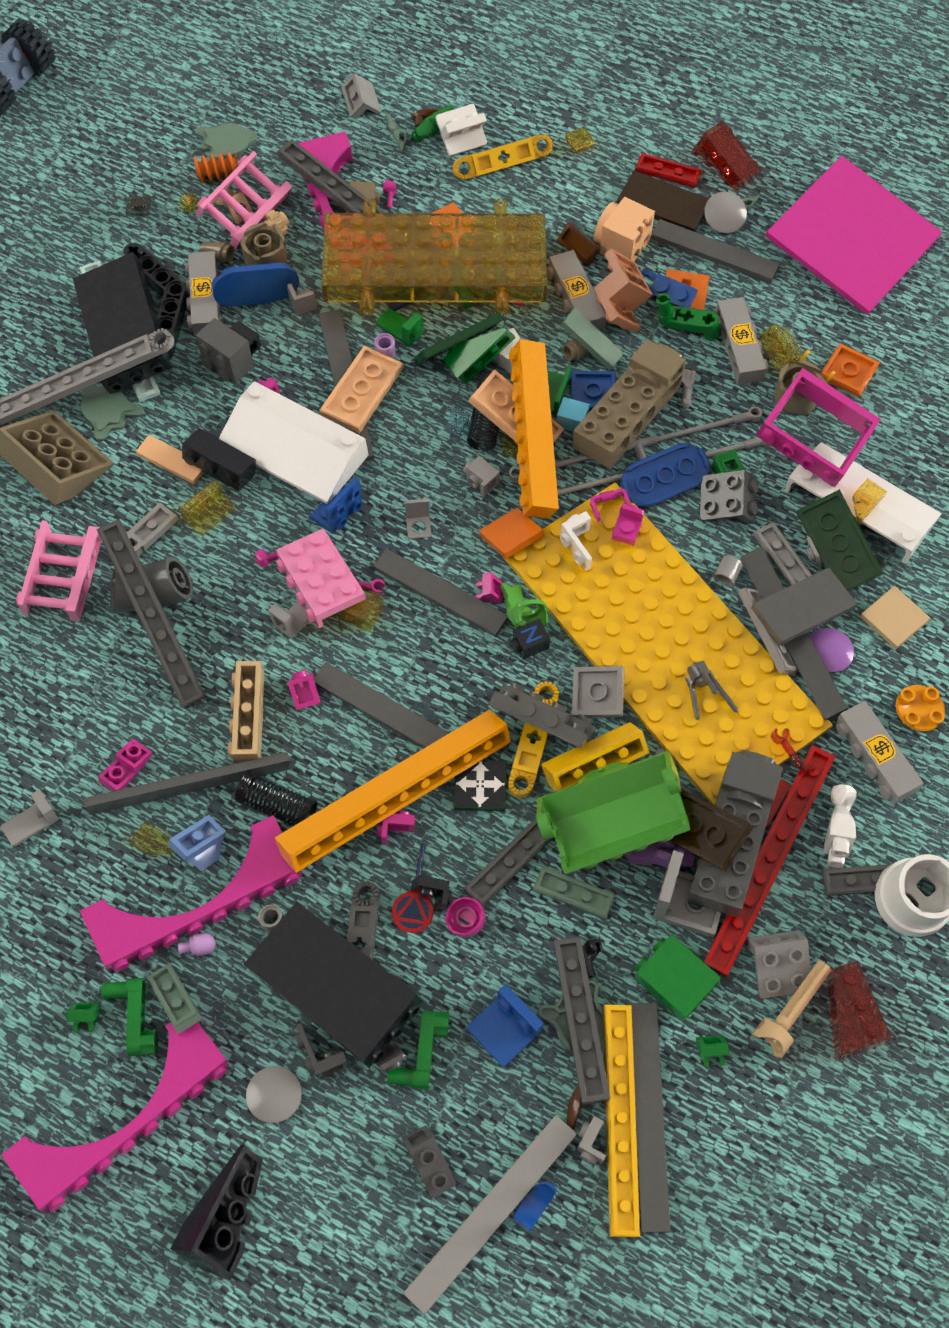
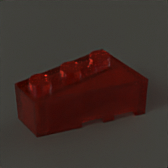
[691,121,762,192]
[827,960,892,1062]

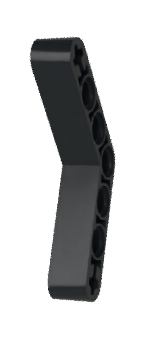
[123,243,188,359]

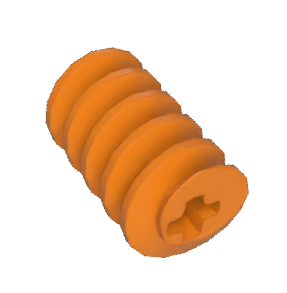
[194,151,238,183]

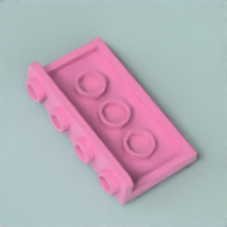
[275,528,366,628]

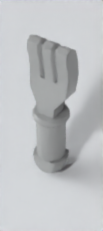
[681,370,696,409]

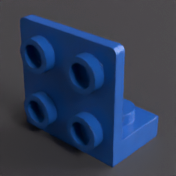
[310,477,362,534]
[467,984,544,1067]

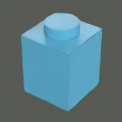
[556,397,590,431]

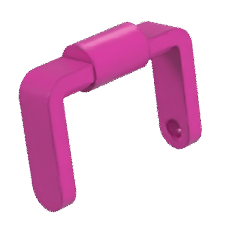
[590,489,632,522]

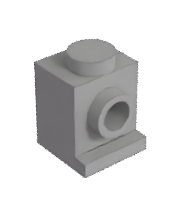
[463,456,500,497]

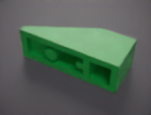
[443,327,516,383]

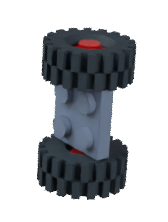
[0,19,56,116]

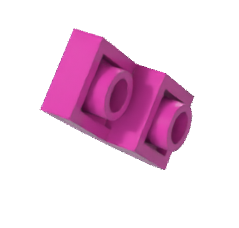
[98,739,152,792]

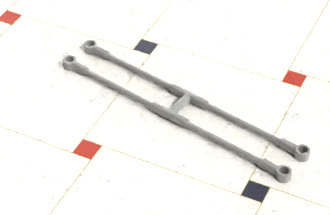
[509,406,771,508]

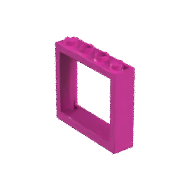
[756,368,881,488]

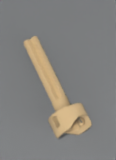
[751,960,831,1058]

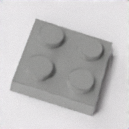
[572,666,625,718]

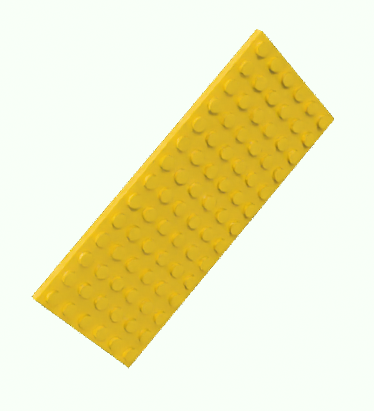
[503,482,833,806]

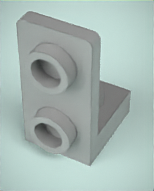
[268,602,310,639]
[1,789,59,847]

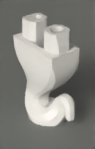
[823,784,857,868]

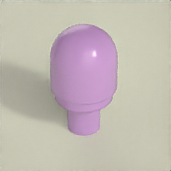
[178,933,216,957]

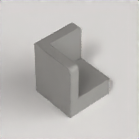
[287,284,317,316]

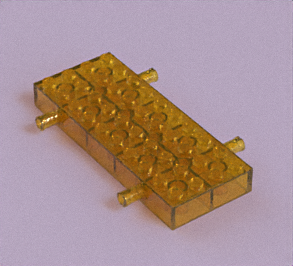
[322,198,547,316]

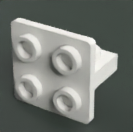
[435,104,487,156]

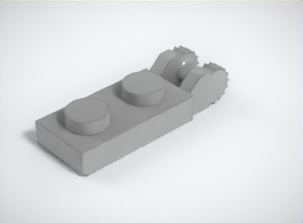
[127,503,178,557]

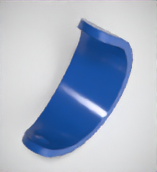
[513,1182,557,1232]

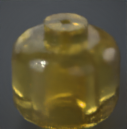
[179,193,199,213]

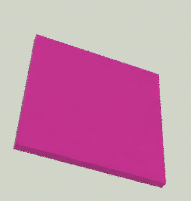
[765,155,942,315]

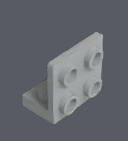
[747,930,811,999]

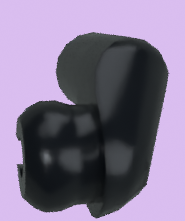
[582,939,602,978]

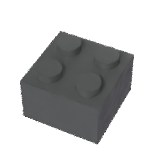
[196,318,254,384]

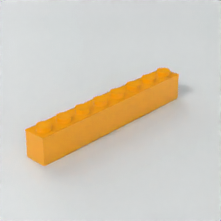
[509,339,559,519]

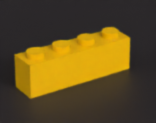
[541,722,649,791]

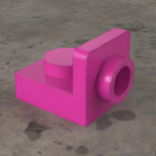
[611,504,644,546]
[287,670,321,710]

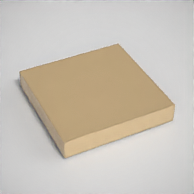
[860,586,930,650]

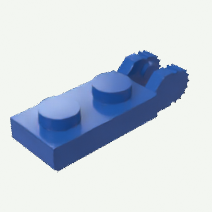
[641,268,698,308]

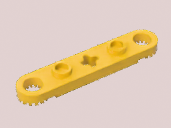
[453,134,553,179]
[508,681,559,798]

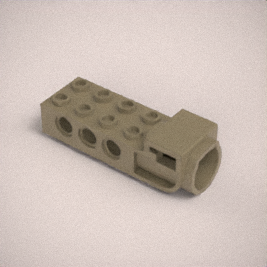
[572,339,686,470]

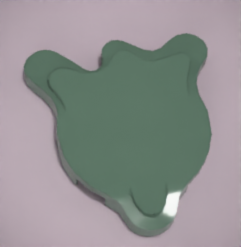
[197,123,257,161]
[81,385,144,441]
[537,980,604,1058]

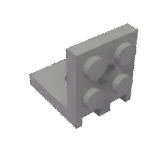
[653,850,721,938]

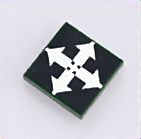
[454,760,506,811]

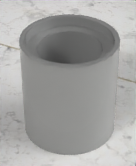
[713,555,743,587]
[258,904,284,935]

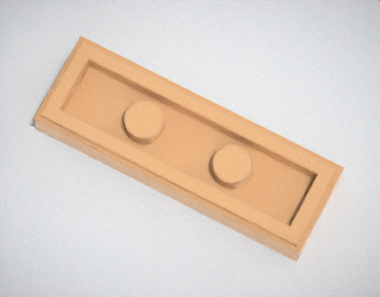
[136,435,203,484]

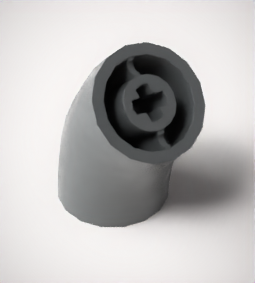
[110,557,193,612]

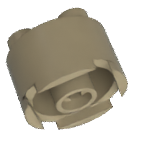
[241,223,287,266]
[774,360,825,415]

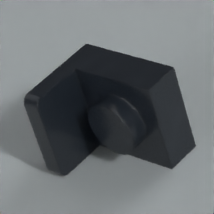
[410,875,452,912]

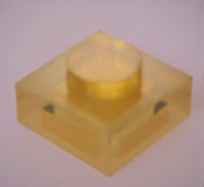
[565,127,594,154]

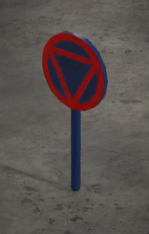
[392,844,433,933]

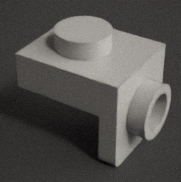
[577,1116,606,1165]

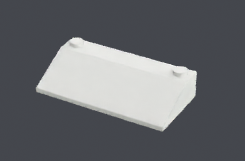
[219,381,369,504]
[784,442,942,564]

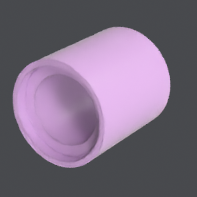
[375,333,396,359]

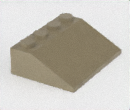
[0,410,114,505]

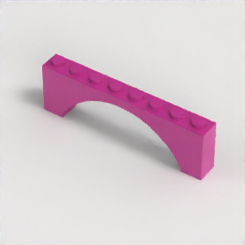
[298,131,397,284]
[80,815,302,973]
[1,1022,230,1213]

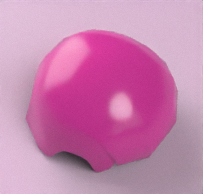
[445,897,485,938]

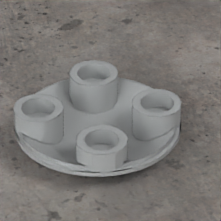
[704,192,747,233]
[246,1066,302,1123]

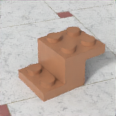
[594,249,653,333]

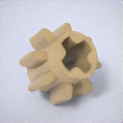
[263,209,290,235]

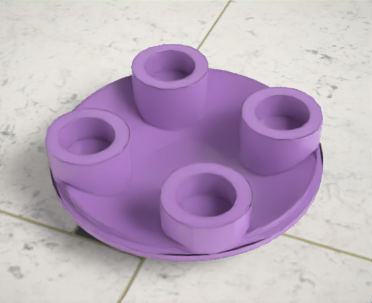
[810,628,854,673]

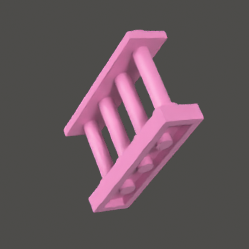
[196,151,293,250]
[17,520,102,621]

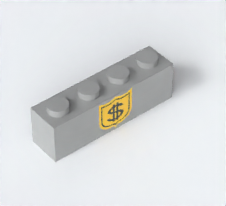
[546,250,607,330]
[185,251,220,336]
[715,297,768,385]
[835,701,924,805]

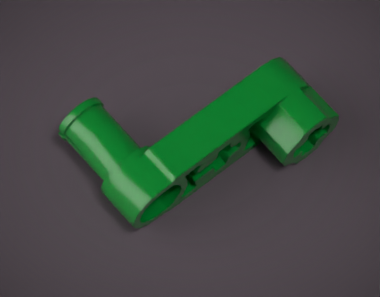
[656,293,721,341]
[101,978,158,1056]
[387,1010,450,1090]

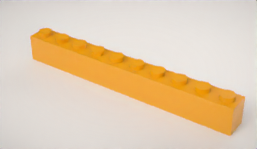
[275,709,511,873]

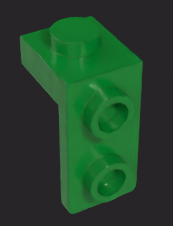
[376,308,424,347]

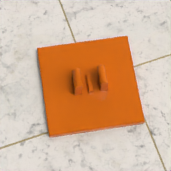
[666,269,710,310]

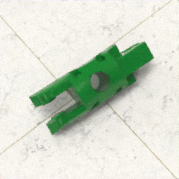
[411,105,455,142]

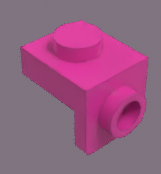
[377,811,415,845]

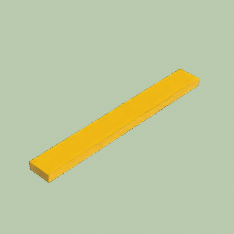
[603,1005,640,1237]

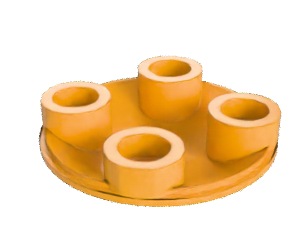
[896,685,945,731]

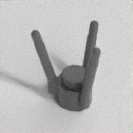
[685,661,738,720]

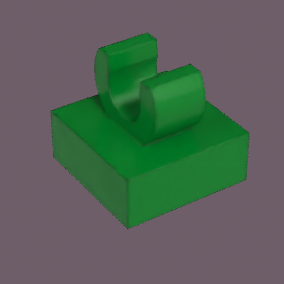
[67,1002,100,1033]
[696,1035,729,1067]

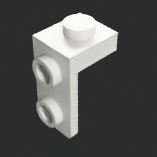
[560,511,592,571]

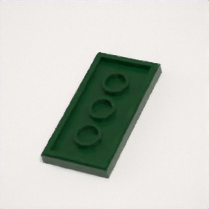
[412,312,504,366]
[796,489,884,592]

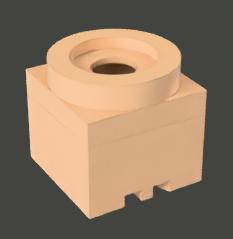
[593,197,655,261]

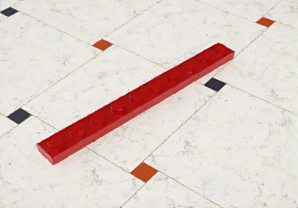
[704,745,836,978]

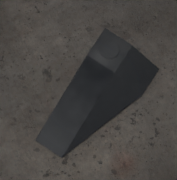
[170,1145,263,1280]

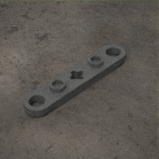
[347,881,380,960]

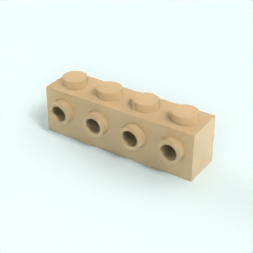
[228,661,265,764]

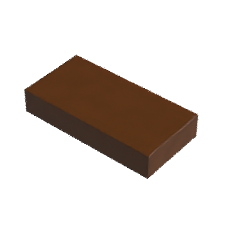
[557,222,602,266]

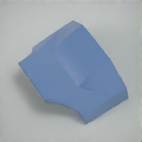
[168,815,226,871]

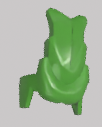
[501,583,548,628]

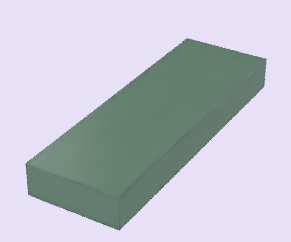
[560,308,623,371]
[533,866,616,920]
[146,963,202,1034]

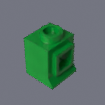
[711,449,745,474]

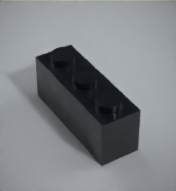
[182,428,256,491]

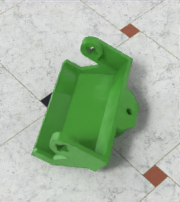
[536,750,690,874]

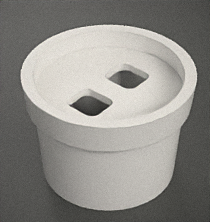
[875,854,949,937]

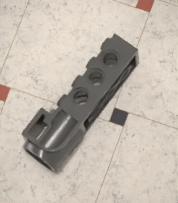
[687,750,783,918]

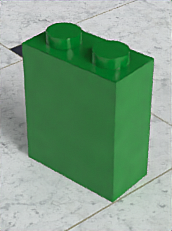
[634,934,721,1022]

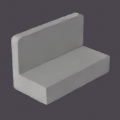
[341,73,381,119]

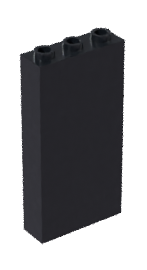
[72,252,172,394]
[244,902,422,1068]

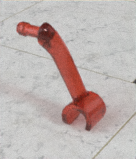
[771,728,817,772]

